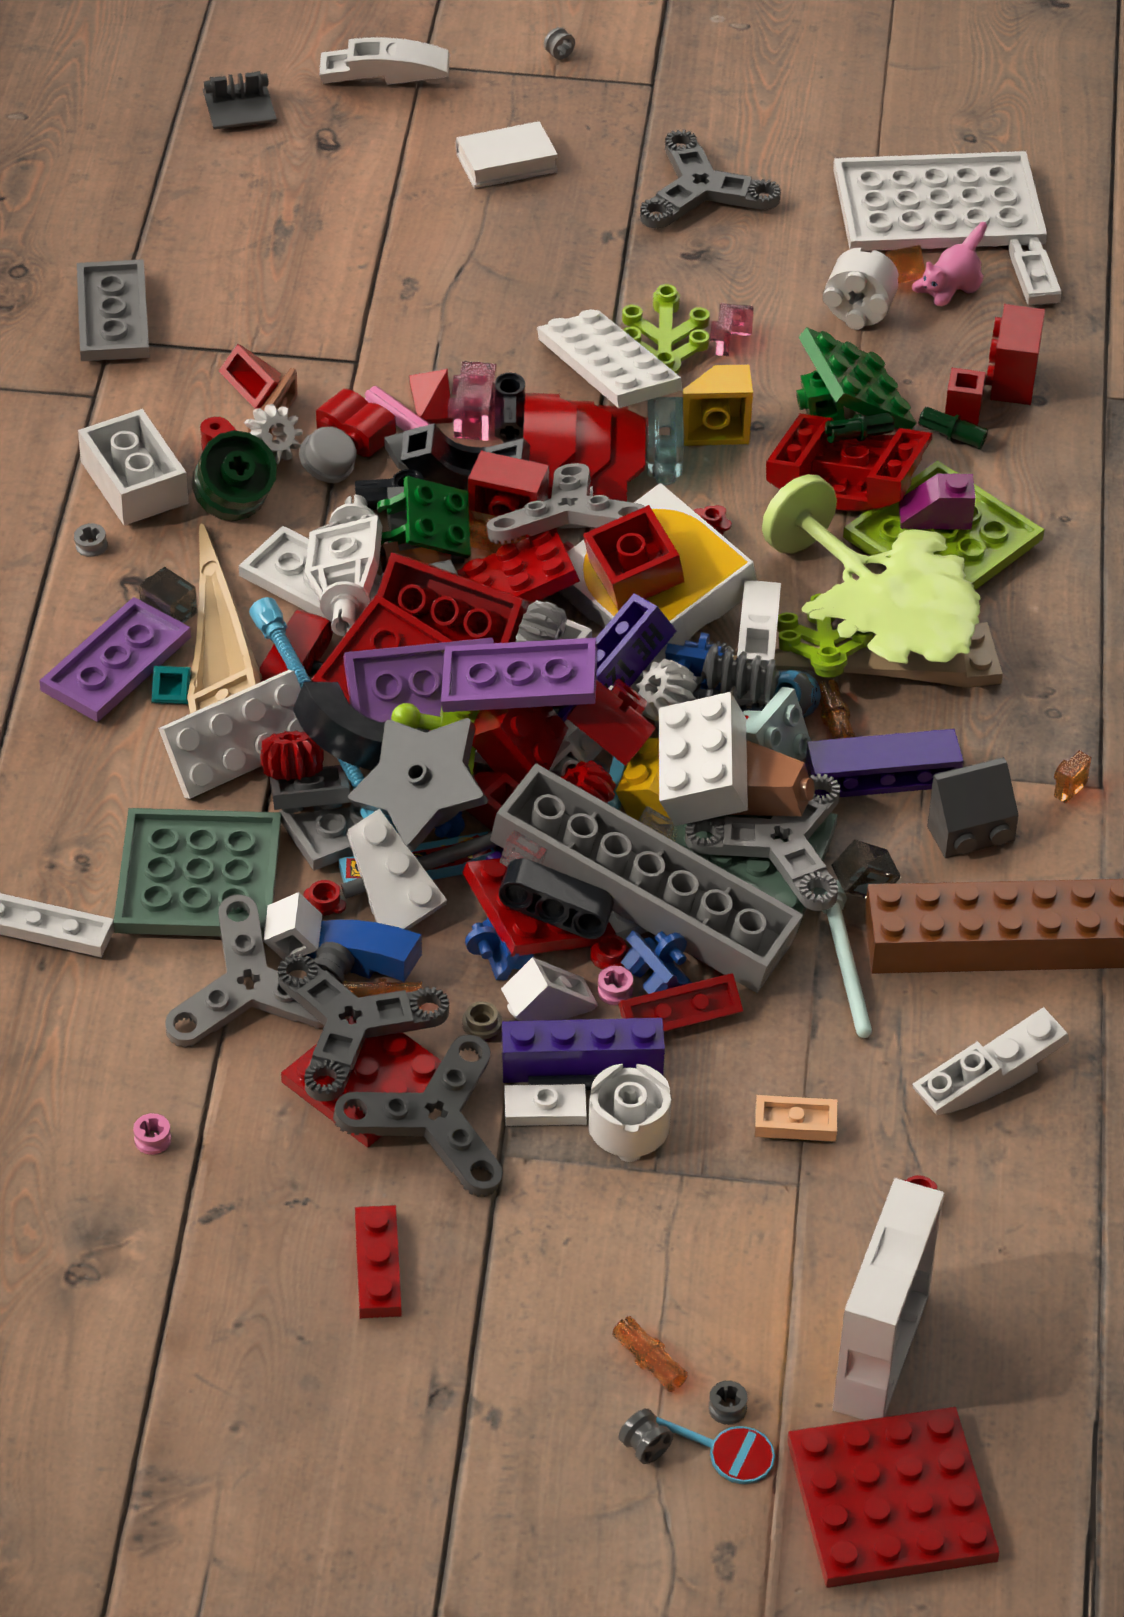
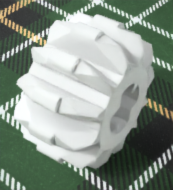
[244,404,303,464]
[636,658,698,723]

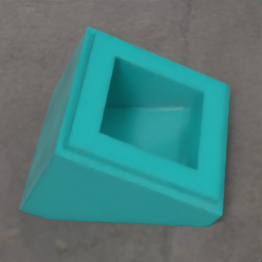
[151,666,192,704]

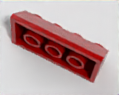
[377,552,534,643]

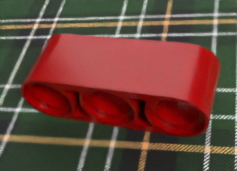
[259,609,333,682]

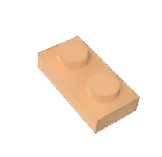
[755,1095,837,1142]

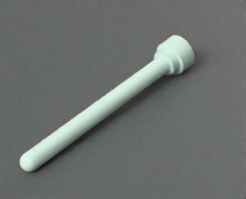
[813,879,872,1038]

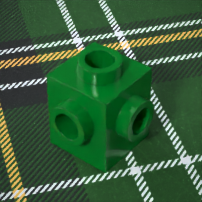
[796,370,845,421]

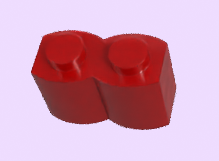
[316,389,396,457]

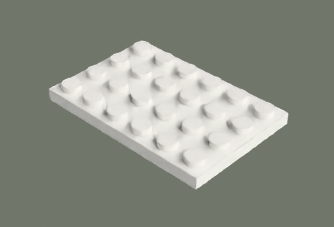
[833,151,1047,252]

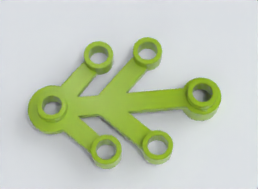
[622,284,710,374]
[777,593,874,677]

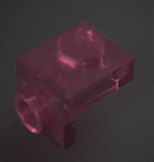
[710,303,754,356]

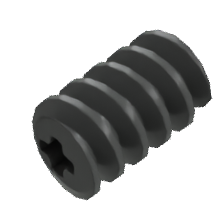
[699,643,781,705]

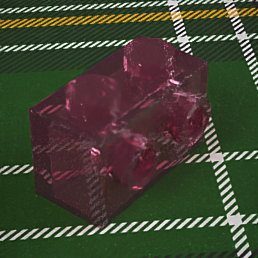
[448,361,497,441]

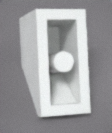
[501,957,598,1021]

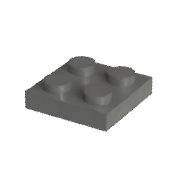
[270,765,351,813]

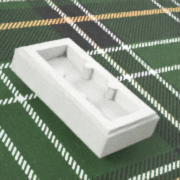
[504,1084,587,1126]

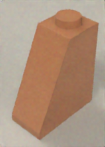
[729,740,815,816]

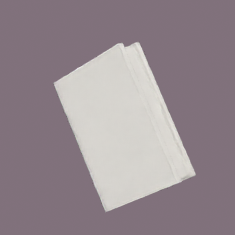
[456,121,558,189]

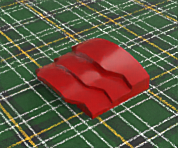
[523,393,646,502]
[766,413,933,511]

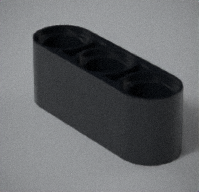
[498,858,614,939]

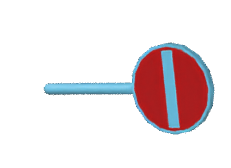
[656,1416,775,1484]

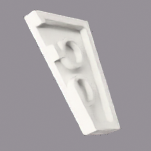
[347,809,447,930]

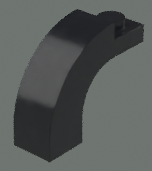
[401,424,530,491]
[293,682,429,770]

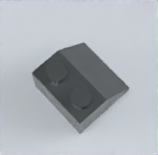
[927,757,1019,858]

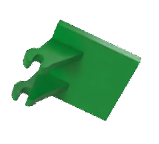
[377,476,471,558]

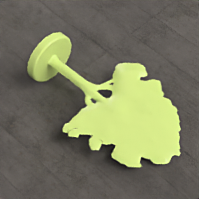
[762,474,981,664]

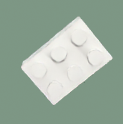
[78,409,189,526]
[659,692,748,826]

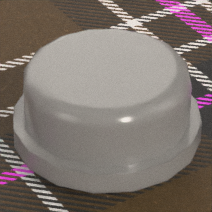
[299,427,357,483]

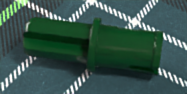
[918,407,988,450]
[825,413,895,443]

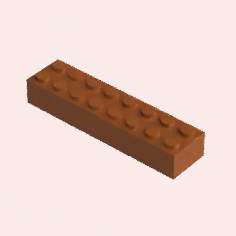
[864,879,1124,974]

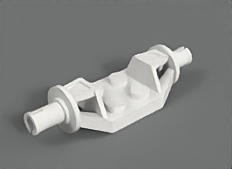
[305,495,382,636]

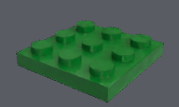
[798,327,917,430]

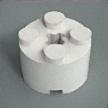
[822,248,899,330]
[589,1064,671,1162]

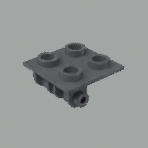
[203,71,277,129]

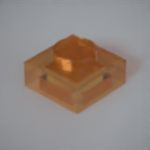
[885,245,926,284]
[1054,750,1092,803]

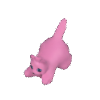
[912,222,987,306]

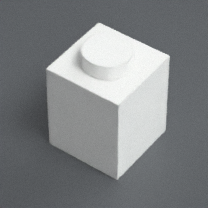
[263,892,322,961]

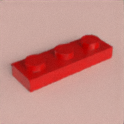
[618,973,743,1032]
[355,1205,402,1319]

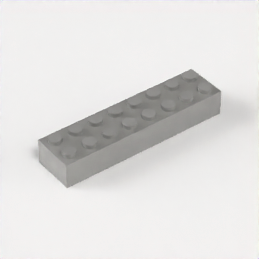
[490,764,803,993]

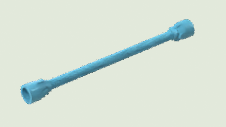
[249,597,398,833]

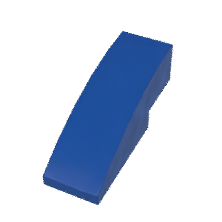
[305,920,422,982]

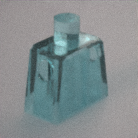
[646,397,684,485]

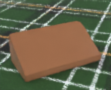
[248,368,298,435]

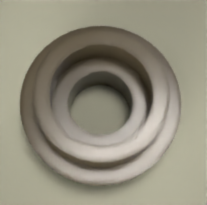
[462,1001,502,1039]

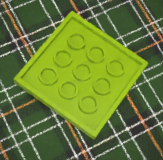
[843,460,1045,590]

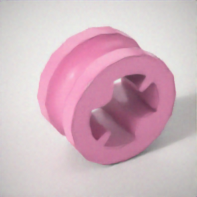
[598,966,633,1005]
[133,1113,171,1155]

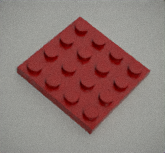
[787,1407,1000,1588]

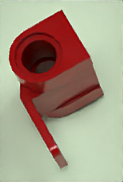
[566,678,656,766]

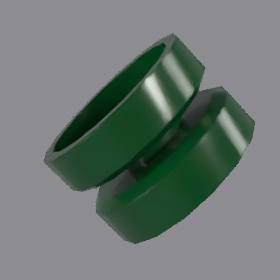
[192,430,277,521]

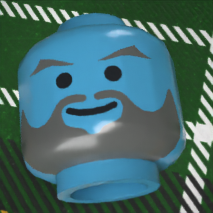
[774,670,821,718]

